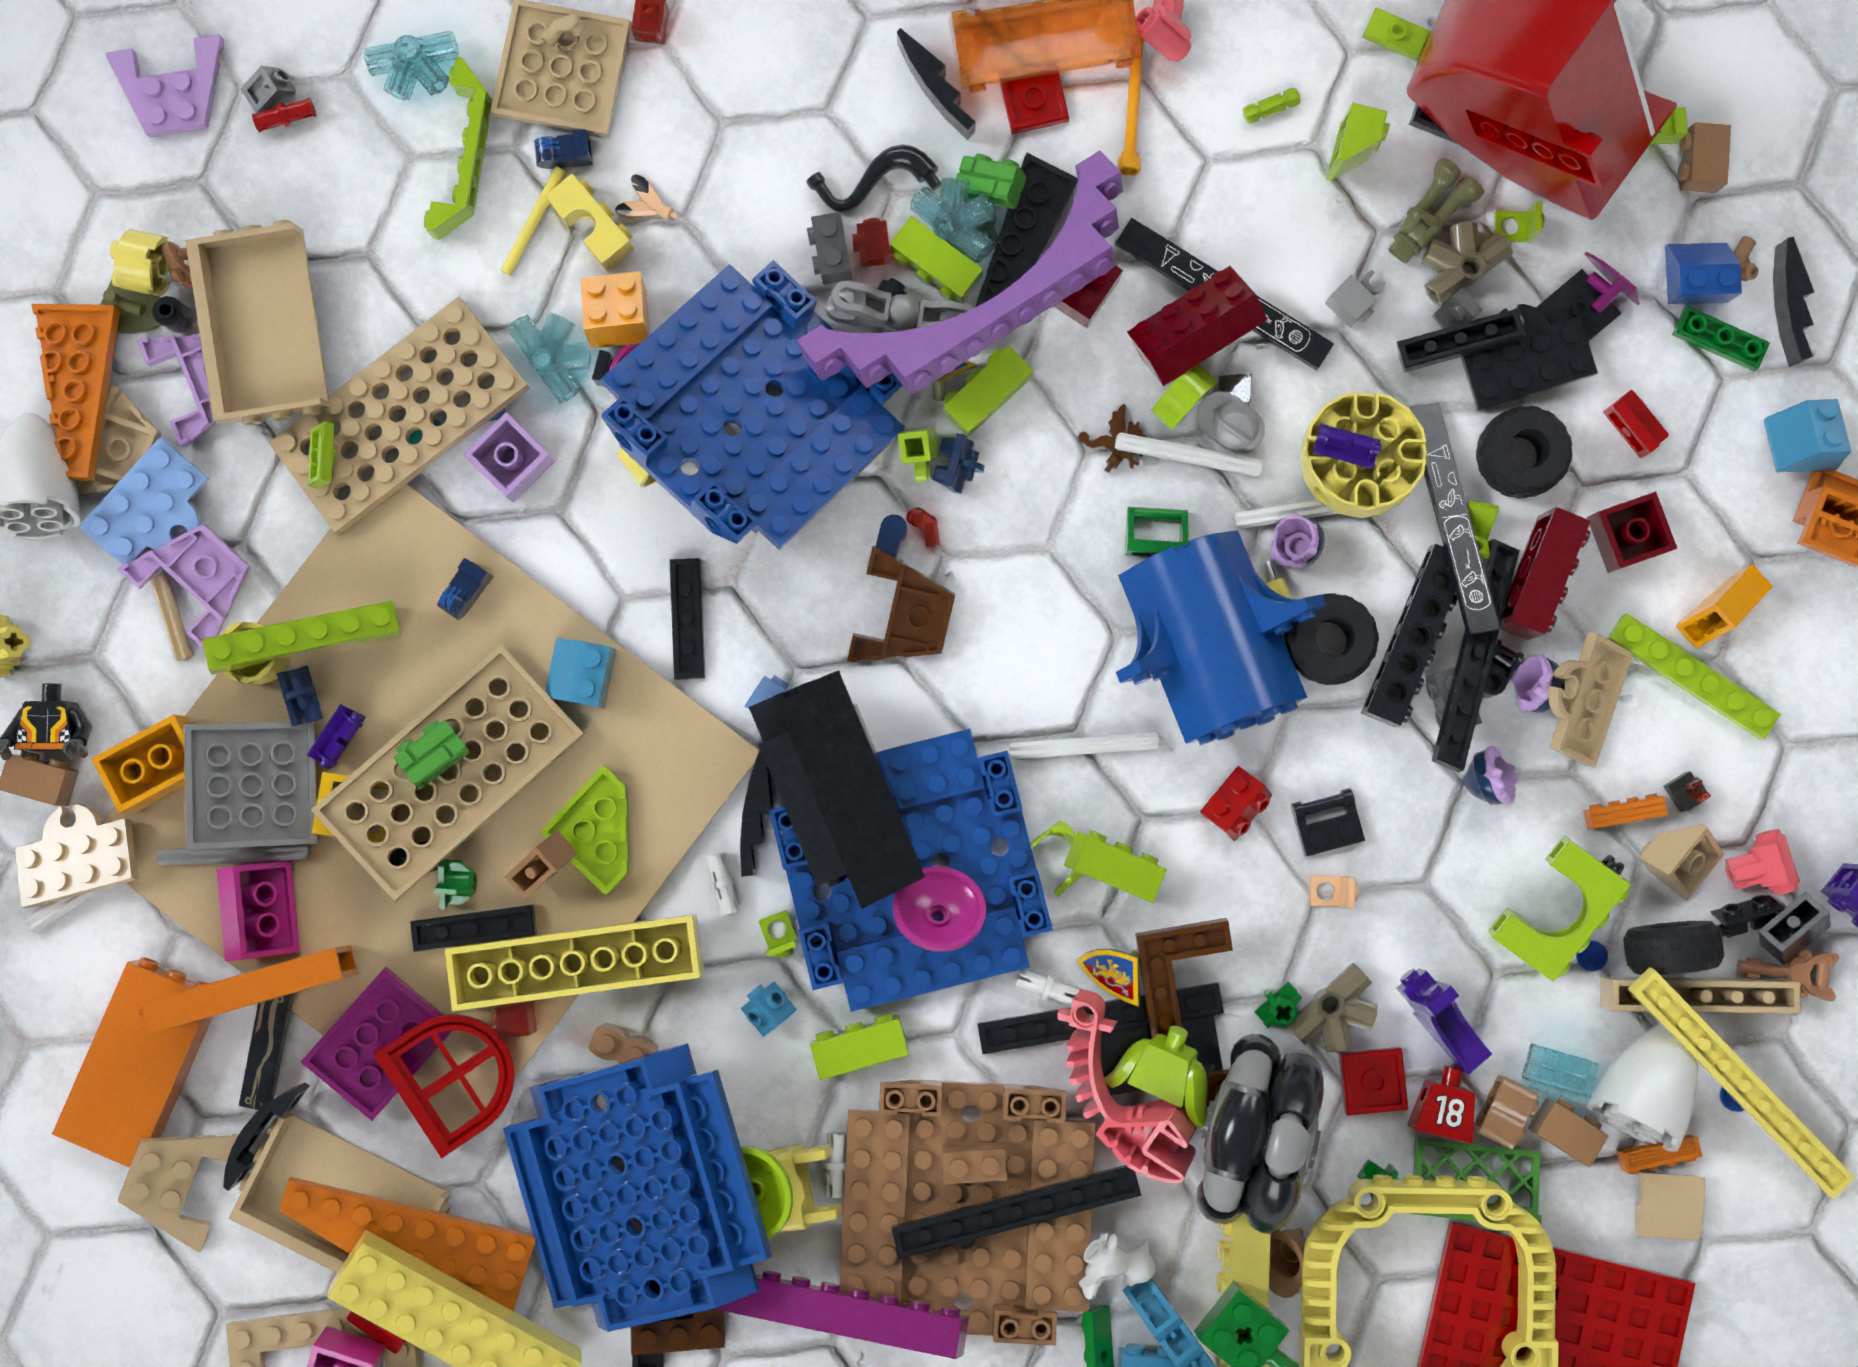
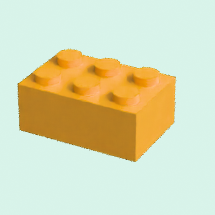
[91,714,191,813]

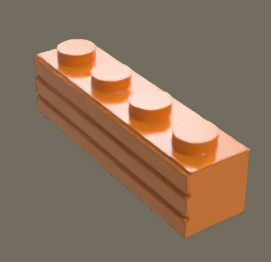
[1583,793,1668,829]
[1616,1134,1703,1175]

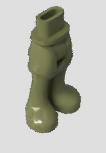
[1388,158,1485,264]

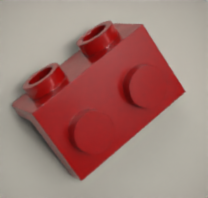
[1199,766,1272,841]

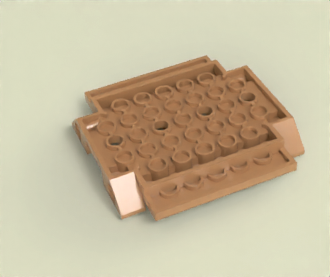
[839,1079,1095,1346]

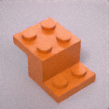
[1793,470,1858,567]

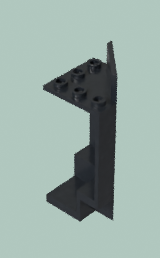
[749,670,925,909]

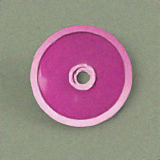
[893,866,986,951]

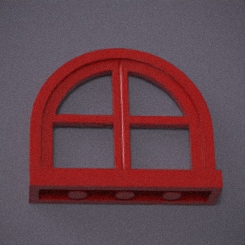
[373,1014,515,1159]

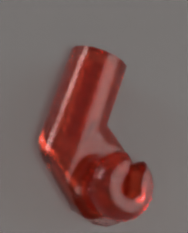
[906,507,940,547]

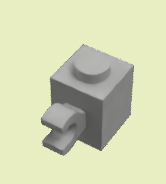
[1325,270,1386,328]

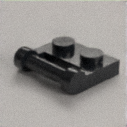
[1291,788,1365,857]

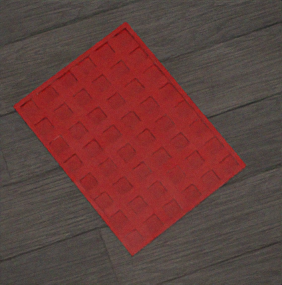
[1417,1220,1696,1367]

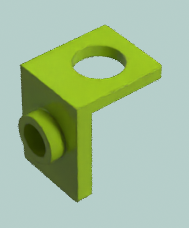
[1494,201,1544,243]
[1467,500,1499,559]
[758,910,800,960]

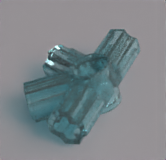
[364,30,459,101]
[910,177,996,264]
[507,312,591,404]

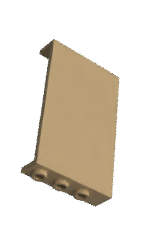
[185,220,331,425]
[228,1112,452,1273]

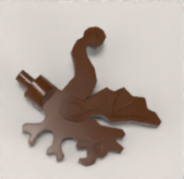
[1078,404,1147,473]

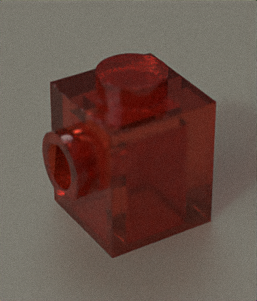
[631,0,670,45]
[852,218,891,267]
[492,1001,537,1039]

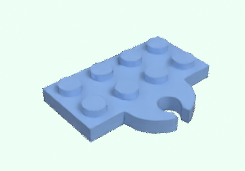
[78,437,210,565]

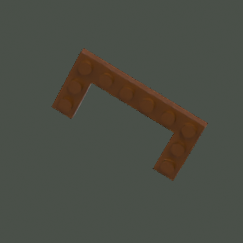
[1135,918,1233,1107]
[630,1308,725,1355]

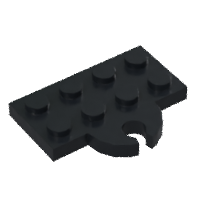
[1461,304,1598,410]

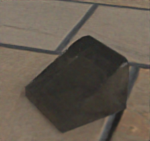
[1218,374,1252,406]

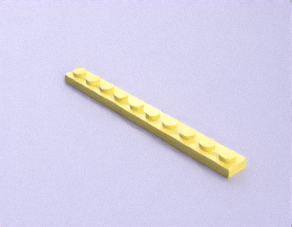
[1628,967,1856,1200]

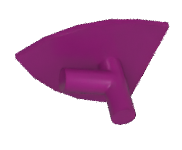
[1584,252,1640,313]

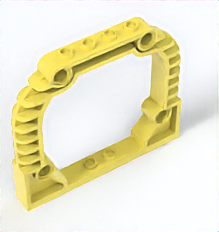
[1298,1175,1558,1367]

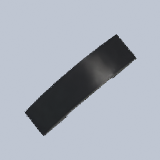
[223,1082,310,1191]

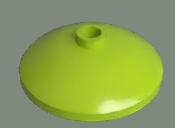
[741,1146,793,1239]

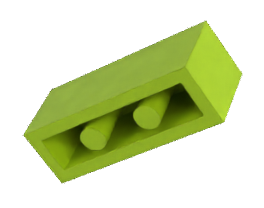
[889,216,983,303]
[943,345,1034,438]
[1063,830,1167,903]
[810,1013,909,1080]

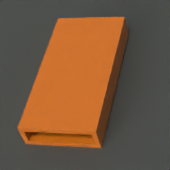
[139,945,358,1034]
[52,957,213,1168]

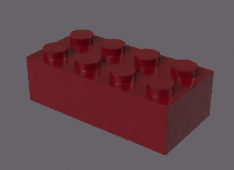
[1127,266,1268,387]
[1500,507,1591,640]

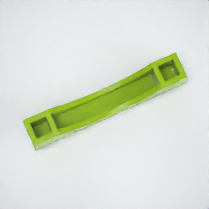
[202,600,400,675]

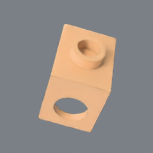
[1310,876,1358,908]

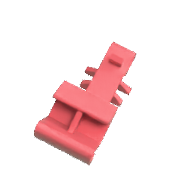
[1057,989,1197,1184]

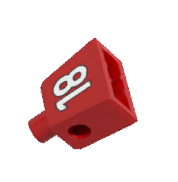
[1407,1065,1475,1144]

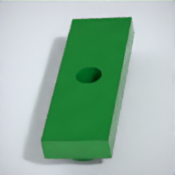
[1672,306,1770,372]
[1081,1305,1114,1367]

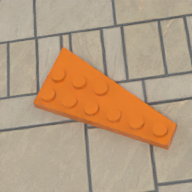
[31,304,121,481]

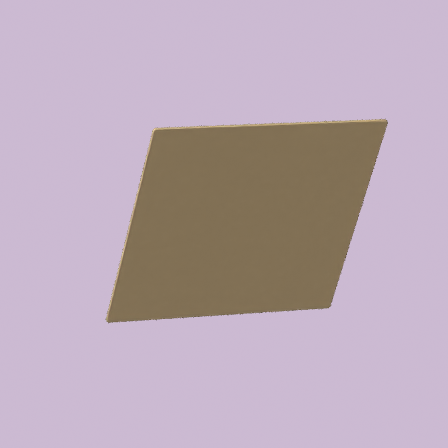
[103,472,759,1133]

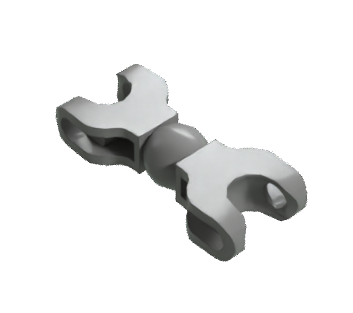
[826,281,975,332]

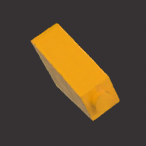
[1675,564,1773,649]

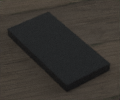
[1101,1015,1223,1095]

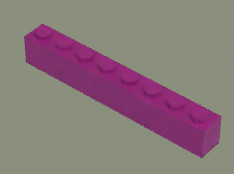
[716,1271,969,1359]

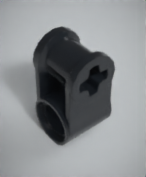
[1482,638,1524,698]

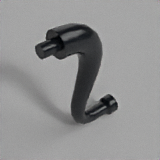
[806,144,942,213]

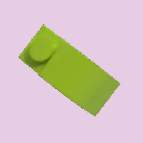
[1150,364,1218,430]

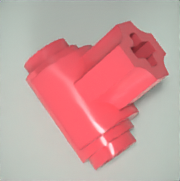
[1134,0,1191,62]
[1724,829,1800,895]

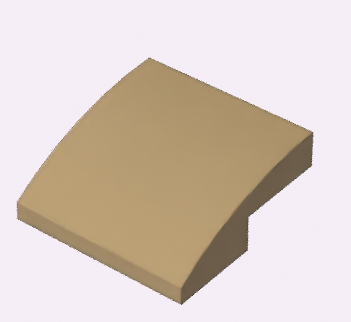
[1635,1173,1705,1240]

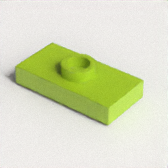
[1362,7,1430,61]
[308,421,336,489]

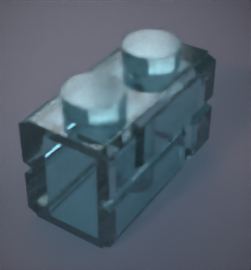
[1522,1043,1599,1102]

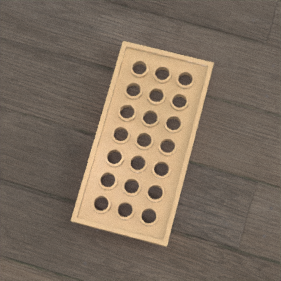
[268,296,530,535]
[311,645,584,902]

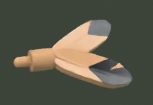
[615,174,679,220]

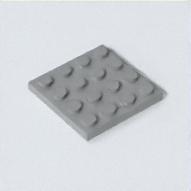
[183,722,317,850]

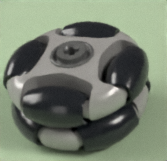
[1196,1034,1324,1234]

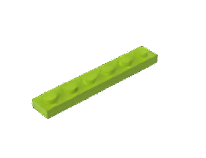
[1607,613,1781,740]

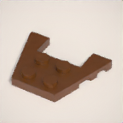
[847,546,955,662]

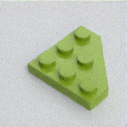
[540,765,629,895]

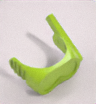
[1030,821,1084,897]

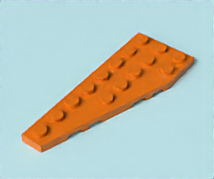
[279,1177,536,1311]

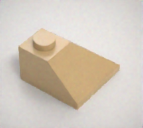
[1639,824,1724,901]

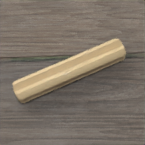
[150,574,193,661]

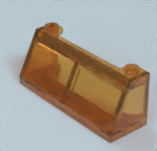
[948,0,1141,94]

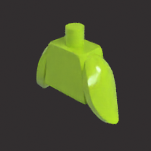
[1104,1026,1208,1128]

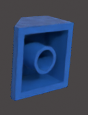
[1665,243,1742,304]

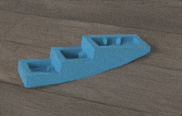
[1122,1278,1217,1367]

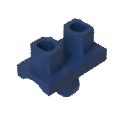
[932,433,985,494]
[276,665,323,727]

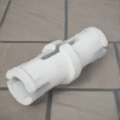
[705,852,740,916]
[1015,969,1079,1007]
[824,1132,846,1198]

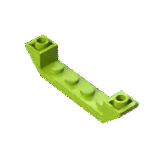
[424,56,493,240]

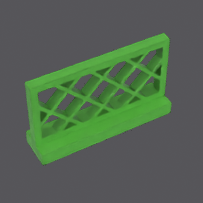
[1409,1138,1542,1224]

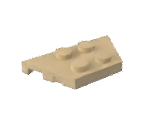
[76,385,162,495]

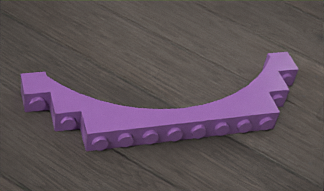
[797,150,1124,396]

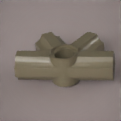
[1421,221,1513,306]
[1287,962,1378,1053]

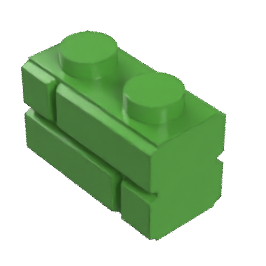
[953,153,1026,209]
[393,719,470,790]

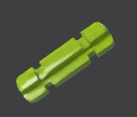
[1242,88,1301,124]

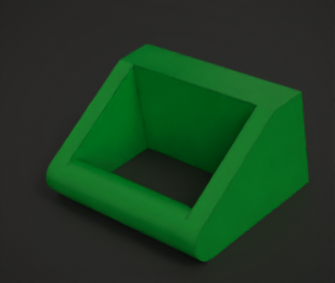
[1124,507,1189,557]

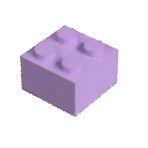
[463,412,556,503]

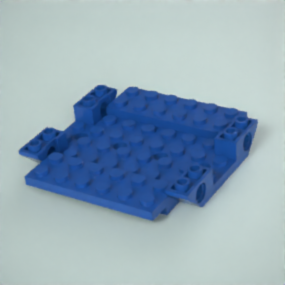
[601,260,905,551]
[769,729,1053,1012]
[503,1043,773,1332]

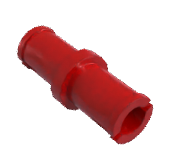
[251,97,317,133]

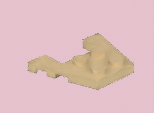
[118,1134,239,1252]

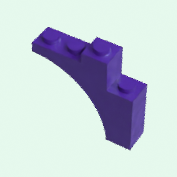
[1396,968,1492,1074]

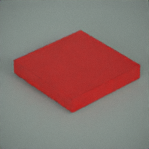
[998,62,1070,135]
[1339,1047,1409,1116]

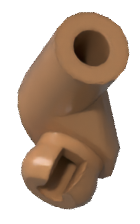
[1733,236,1759,281]

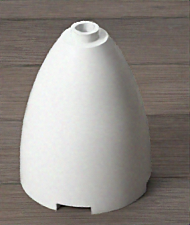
[0,413,80,539]
[1587,1023,1698,1152]

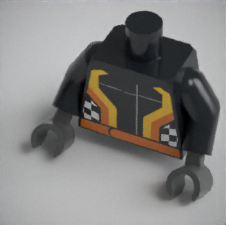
[0,683,92,760]

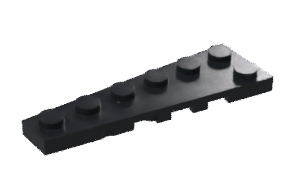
[975,153,1078,307]

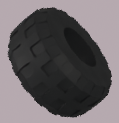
[1476,406,1573,499]
[1284,593,1379,685]
[1623,920,1724,975]

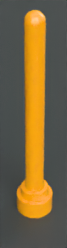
[1117,34,1144,176]

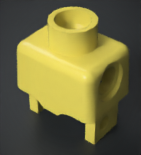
[755,1143,843,1232]

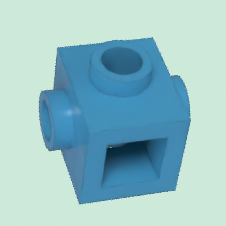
[740,981,797,1037]

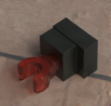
[1663,771,1711,812]

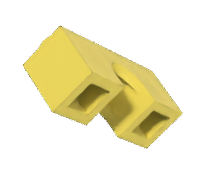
[545,174,634,271]

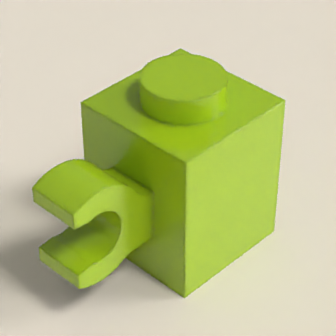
[898,426,939,483]

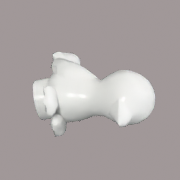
[1079,1233,1156,1300]

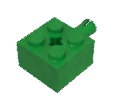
[1194,1281,1299,1367]

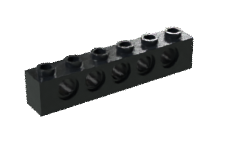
[1361,544,1457,727]

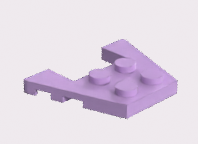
[106,34,224,138]
[137,333,216,448]
[117,524,251,649]

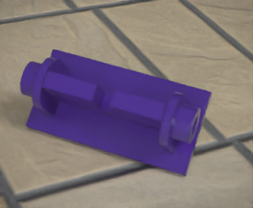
[1313,424,1381,469]
[307,703,366,770]

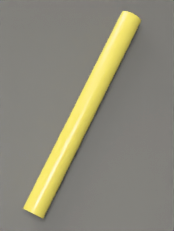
[500,166,566,276]

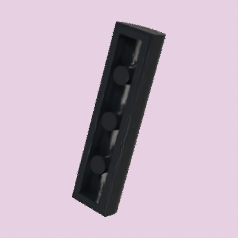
[1397,308,1526,373]

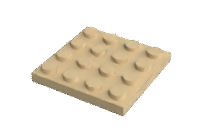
[490,0,632,138]

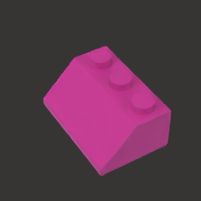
[216,860,300,961]

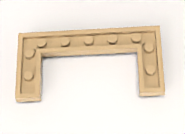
[226,1307,420,1367]

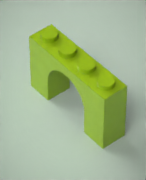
[1488,835,1631,982]

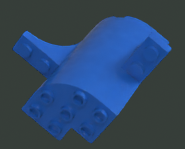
[1116,530,1326,745]

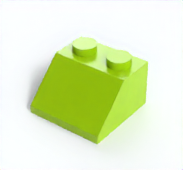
[1326,102,1390,181]

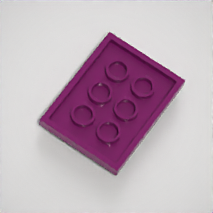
[300,966,452,1121]

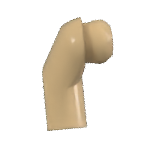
[541,14,586,47]

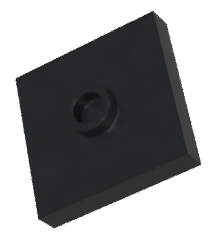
[1536,269,1622,342]

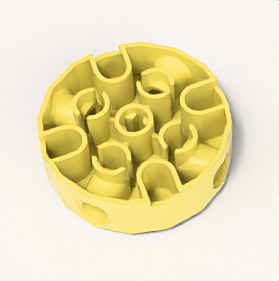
[1299,392,1427,518]

